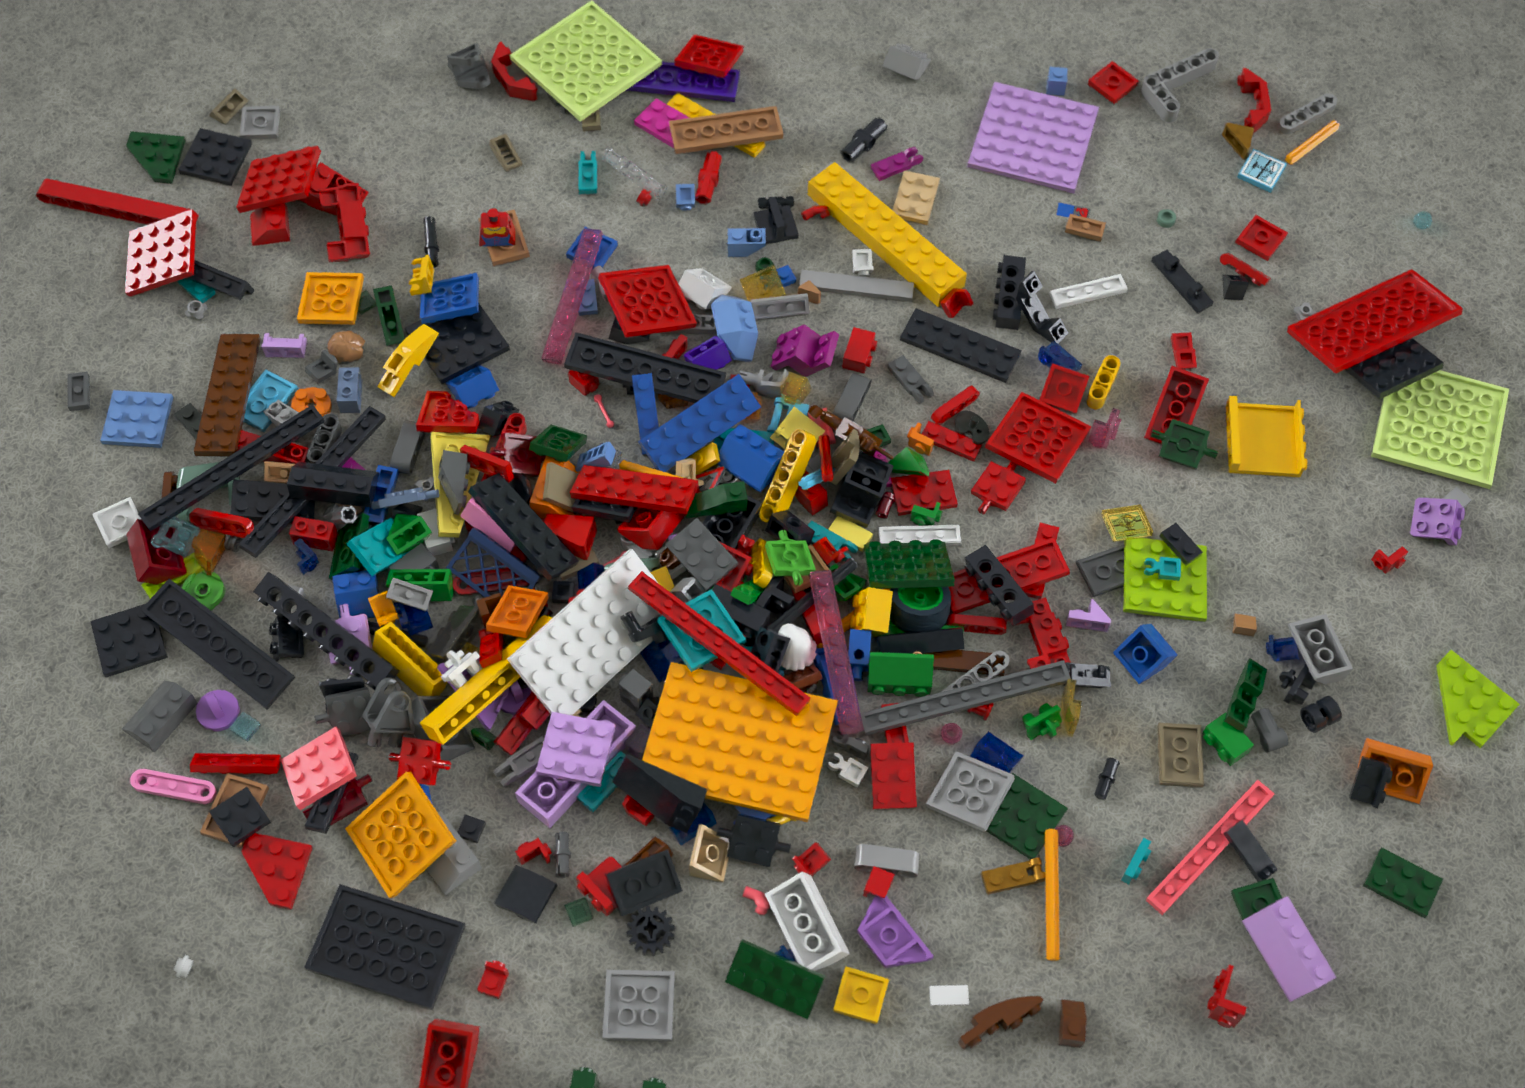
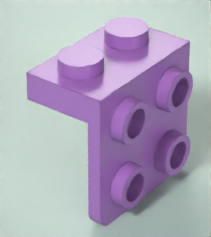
[1410,497,1465,546]

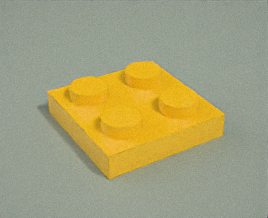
[833,966,889,1024]

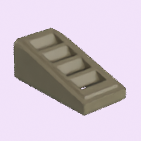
[489,134,522,172]

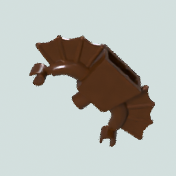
[808,405,894,460]

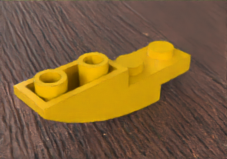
[377,324,439,397]

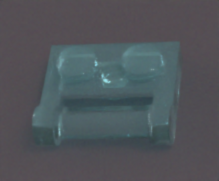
[151,517,200,557]

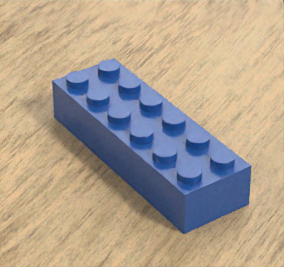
[638,374,761,472]

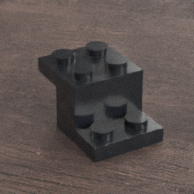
[830,450,893,528]

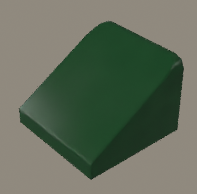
[471,727,497,751]

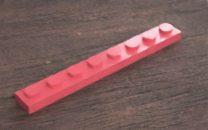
[1146,780,1275,915]

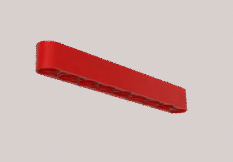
[36,179,199,225]

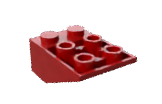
[299,162,369,216]

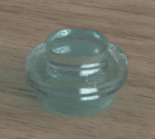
[1413,211,1432,229]

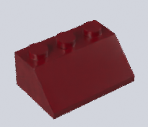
[126,519,187,585]

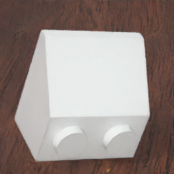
[679,268,732,310]

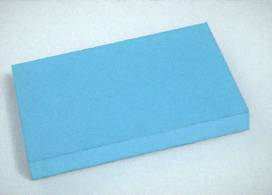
[243,370,299,432]

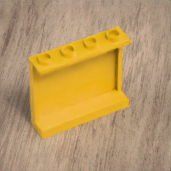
[1225,396,1308,477]

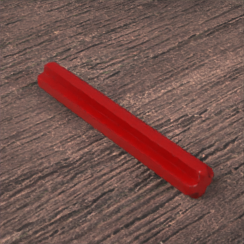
[819,435,833,482]

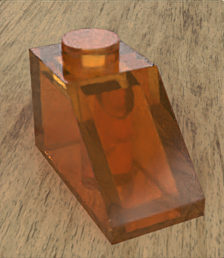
[192,529,225,576]

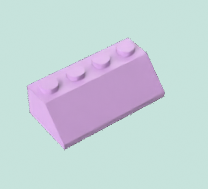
[1242,896,1336,1002]

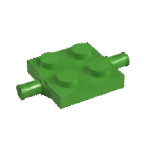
[765,530,816,586]

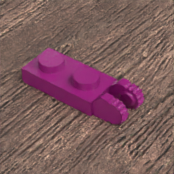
[871,146,924,181]

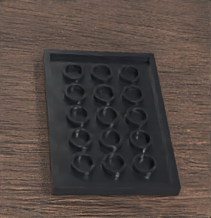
[304,884,466,1011]

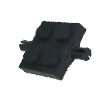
[716,813,791,867]

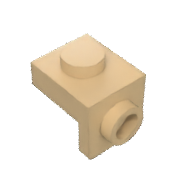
[676,458,704,486]

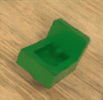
[910,502,943,526]

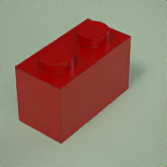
[842,327,878,374]

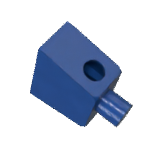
[847,629,872,681]

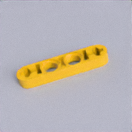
[751,538,773,588]

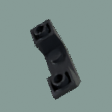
[1016,271,1069,345]

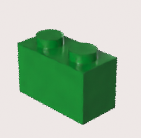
[1202,712,1254,766]

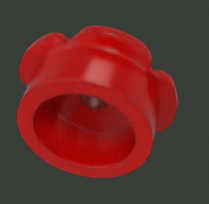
[636,189,653,206]

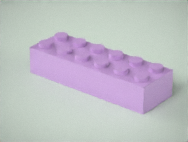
[515,700,637,828]

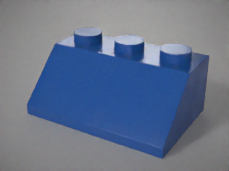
[717,424,784,492]

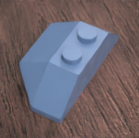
[711,294,758,362]

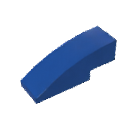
[364,465,399,524]

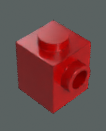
[568,370,599,396]

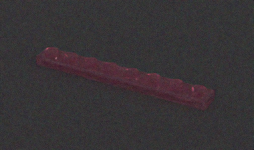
[541,229,603,364]
[809,570,864,735]

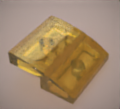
[1061,679,1082,737]

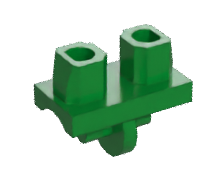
[1022,703,1062,740]

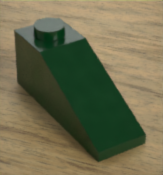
[373,285,405,346]
[685,481,748,518]

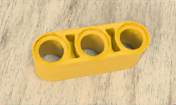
[1086,355,1121,410]

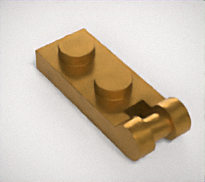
[981,858,1045,895]

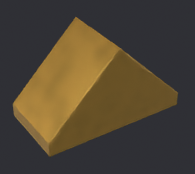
[1222,122,1254,160]

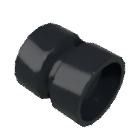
[1300,696,1342,733]

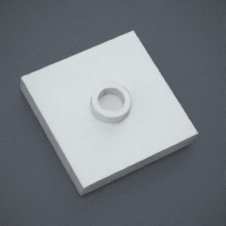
[92,497,141,548]

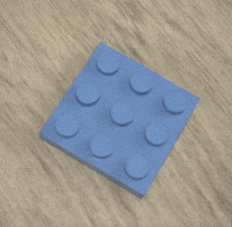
[100,390,173,448]

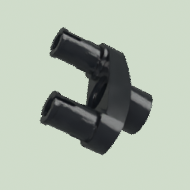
[620,611,668,644]

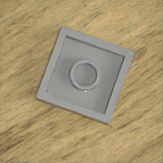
[240,106,280,139]

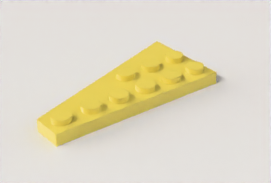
[430,432,491,538]

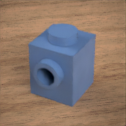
[1046,67,1068,96]

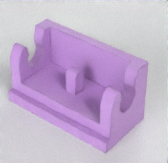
[262,333,307,358]

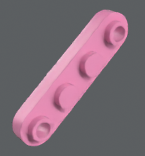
[130,769,217,804]

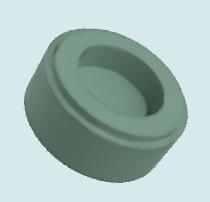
[1157,209,1176,228]

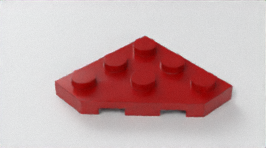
[416,391,479,434]
[241,833,313,910]

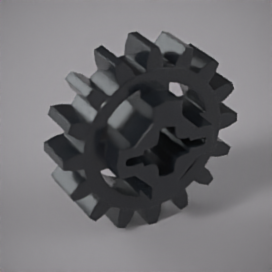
[626,906,675,956]

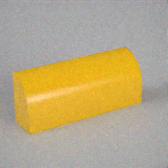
[372,622,447,696]

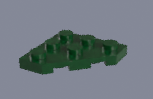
[126,131,186,184]

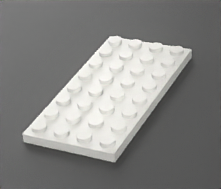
[507,549,660,715]

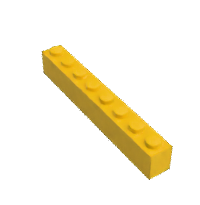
[420,615,552,745]

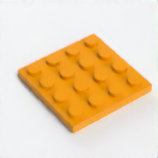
[345,772,456,898]

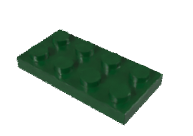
[725,939,825,1020]

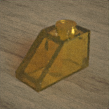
[781,372,811,405]

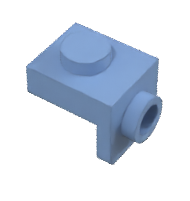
[676,184,695,211]

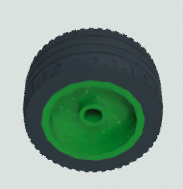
[890,587,951,633]

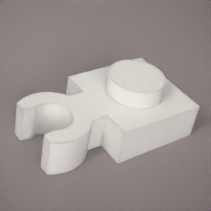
[828,753,868,788]

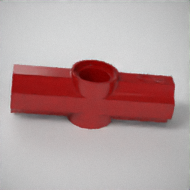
[695,151,722,205]

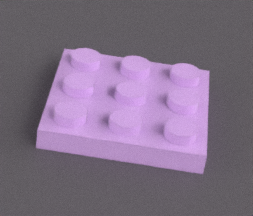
[536,712,616,787]

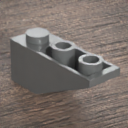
[438,450,470,515]

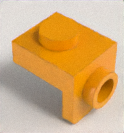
[368,591,399,626]

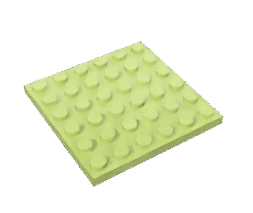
[510,0,662,121]
[1371,370,1509,489]

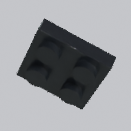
[209,787,271,848]

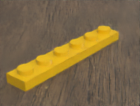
[667,93,765,158]

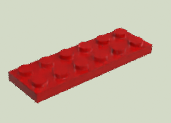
[570,465,699,514]
[949,538,1070,614]

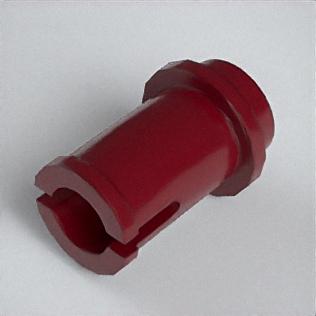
[875,492,895,519]

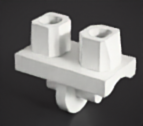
[441,650,482,688]

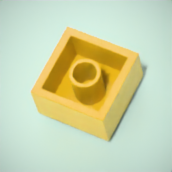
[850,587,893,637]

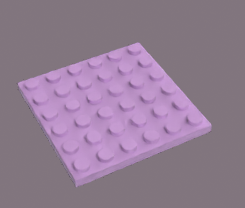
[967,82,1099,193]

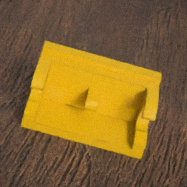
[409,255,434,296]

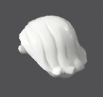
[778,623,817,671]

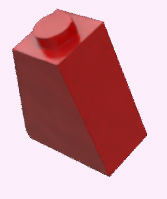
[544,514,597,560]

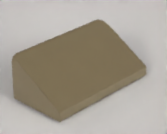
[209,88,249,125]

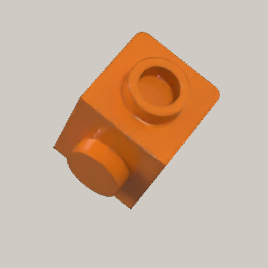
[907,422,934,456]

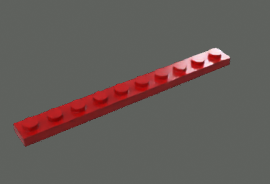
[628,571,811,716]

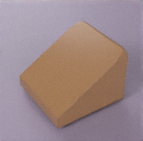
[798,280,821,304]
[1233,613,1257,637]

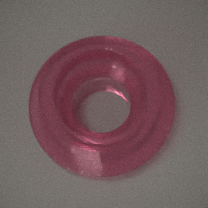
[941,723,962,744]

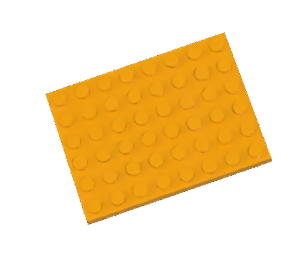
[642,662,838,822]

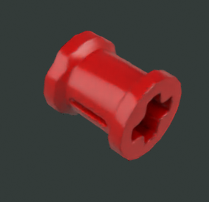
[967,703,994,721]

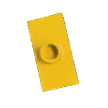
[686,442,720,475]

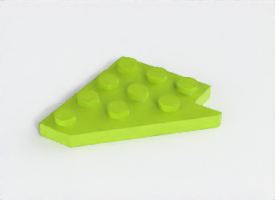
[1436,650,1520,748]

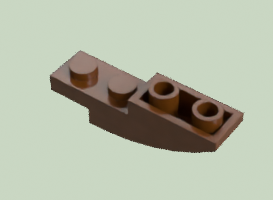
[958,996,1044,1050]

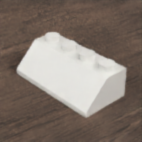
[765,872,850,971]

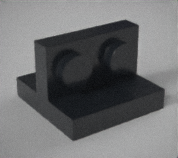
[753,197,799,245]
[756,576,794,618]

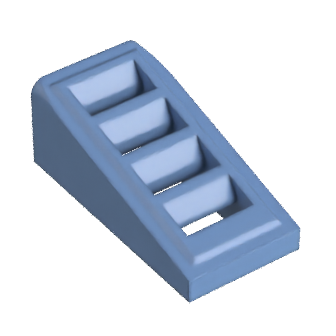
[575,442,616,472]

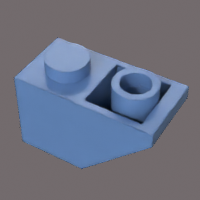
[728,228,766,257]

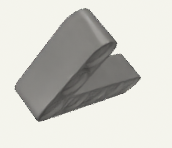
[1141,48,1219,123]

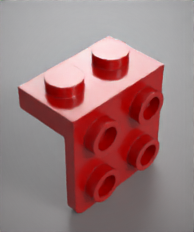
[576,857,622,916]
[1207,964,1247,1028]

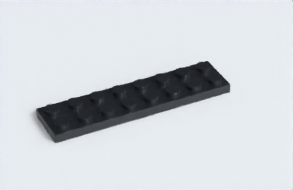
[564,332,726,403]
[141,579,296,710]

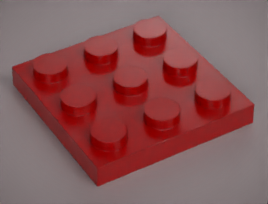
[674,34,744,78]

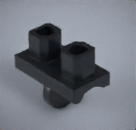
[1279,664,1316,705]

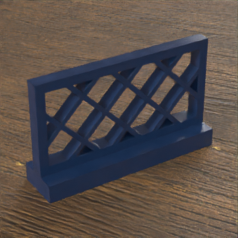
[446,528,543,597]

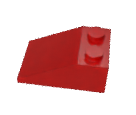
[419,1019,480,1088]

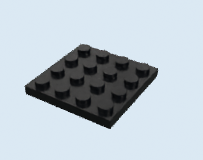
[405,304,510,384]
[1345,338,1444,399]

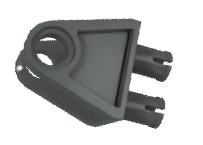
[447,42,491,89]
[363,678,415,747]

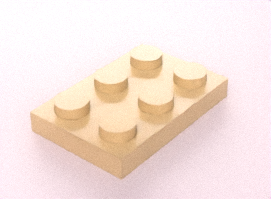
[893,170,940,225]

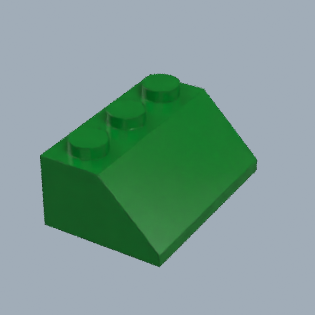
[867,652,934,697]

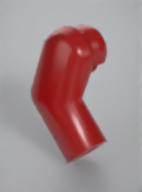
[801,205,830,221]

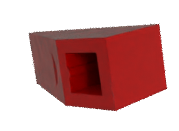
[787,460,828,516]

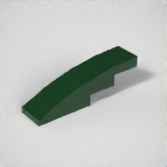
[1224,658,1267,732]

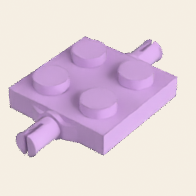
[325,604,372,675]

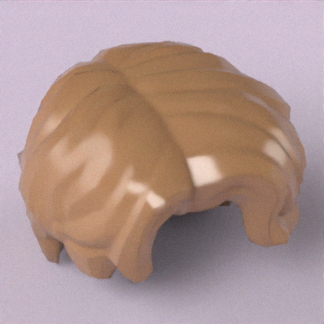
[328,331,365,363]

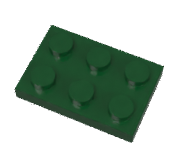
[529,424,588,462]
[329,513,369,581]
[1363,847,1443,918]

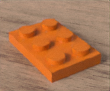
[486,585,548,638]

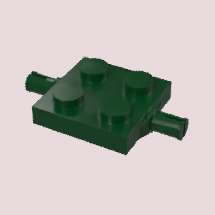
[1151,419,1218,470]

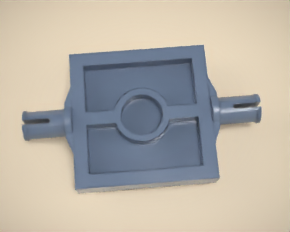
[372,487,440,510]

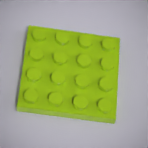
[1123,536,1207,622]

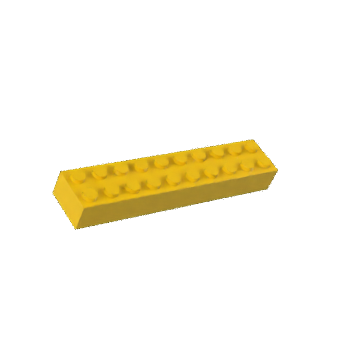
[807,162,967,307]

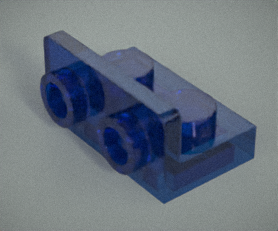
[1038,341,1082,372]
[394,602,434,636]
[970,731,1024,773]

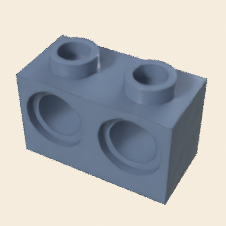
[337,367,363,413]

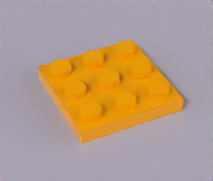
[297,272,364,325]

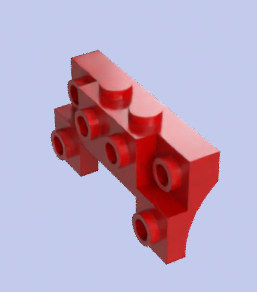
[318,183,370,262]
[1016,597,1071,669]

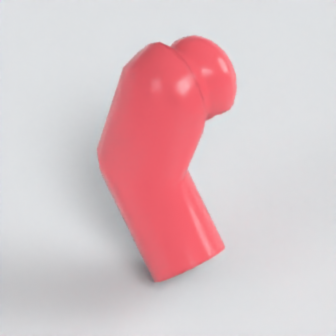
[743,886,770,915]

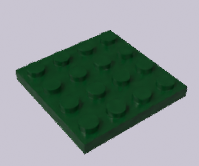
[864,539,955,589]

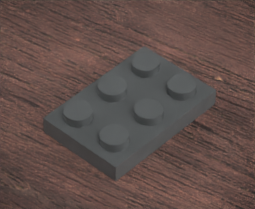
[666,518,738,591]

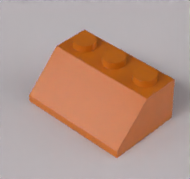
[529,455,580,518]
[1358,738,1433,804]

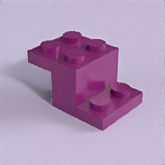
[770,324,839,377]

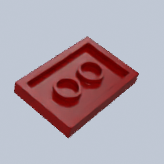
[891,470,958,516]
[870,742,917,809]

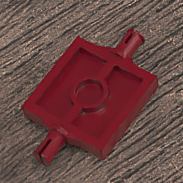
[490,433,546,477]
[302,774,373,826]

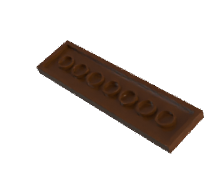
[194,334,260,457]

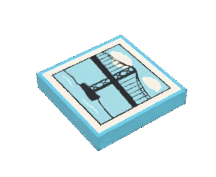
[1237,149,1287,193]

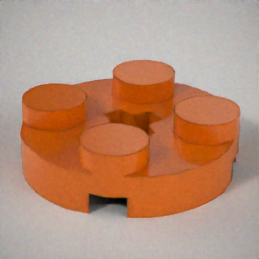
[291,387,332,417]

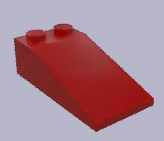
[1144,366,1209,444]

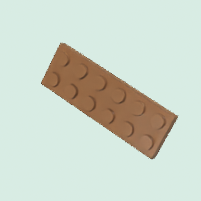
[669,106,783,154]

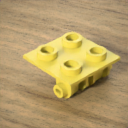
[770,407,825,449]

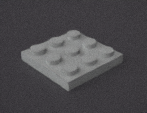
[926,751,1015,832]
[603,970,675,1042]

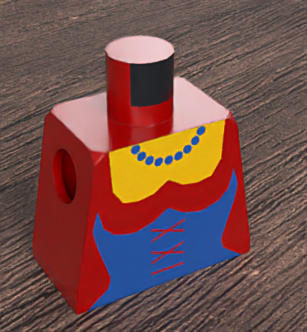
[479,208,515,247]

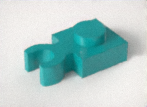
[1144,557,1181,581]

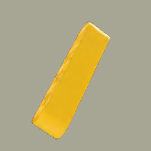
[759,429,816,523]

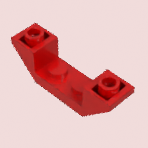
[491,41,538,101]
[1237,68,1272,134]

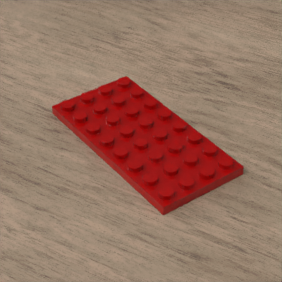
[1287,269,1463,374]

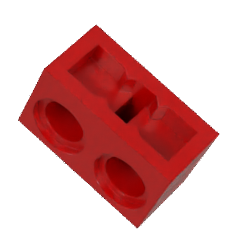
[289,516,338,552]

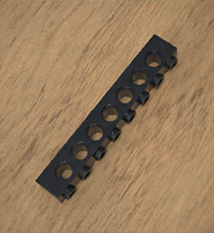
[253,572,400,691]

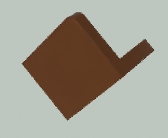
[476,593,502,628]

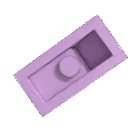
[1066,599,1111,632]

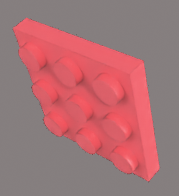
[281,726,357,810]

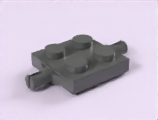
[314,687,371,736]

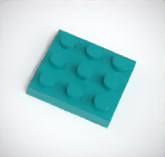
[657,589,746,672]

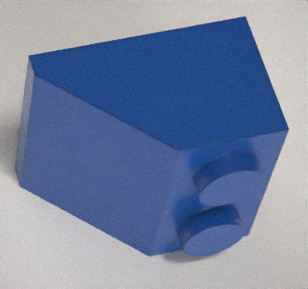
[446,365,499,409]
[333,570,379,619]
[1113,624,1178,684]

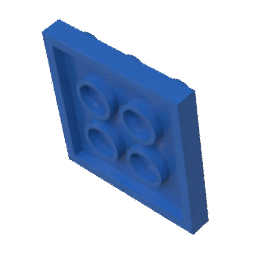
[420,273,479,324]

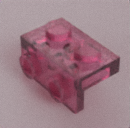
[1088,408,1122,449]

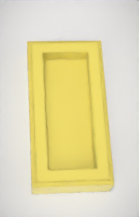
[828,516,873,552]

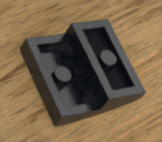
[494,865,557,924]

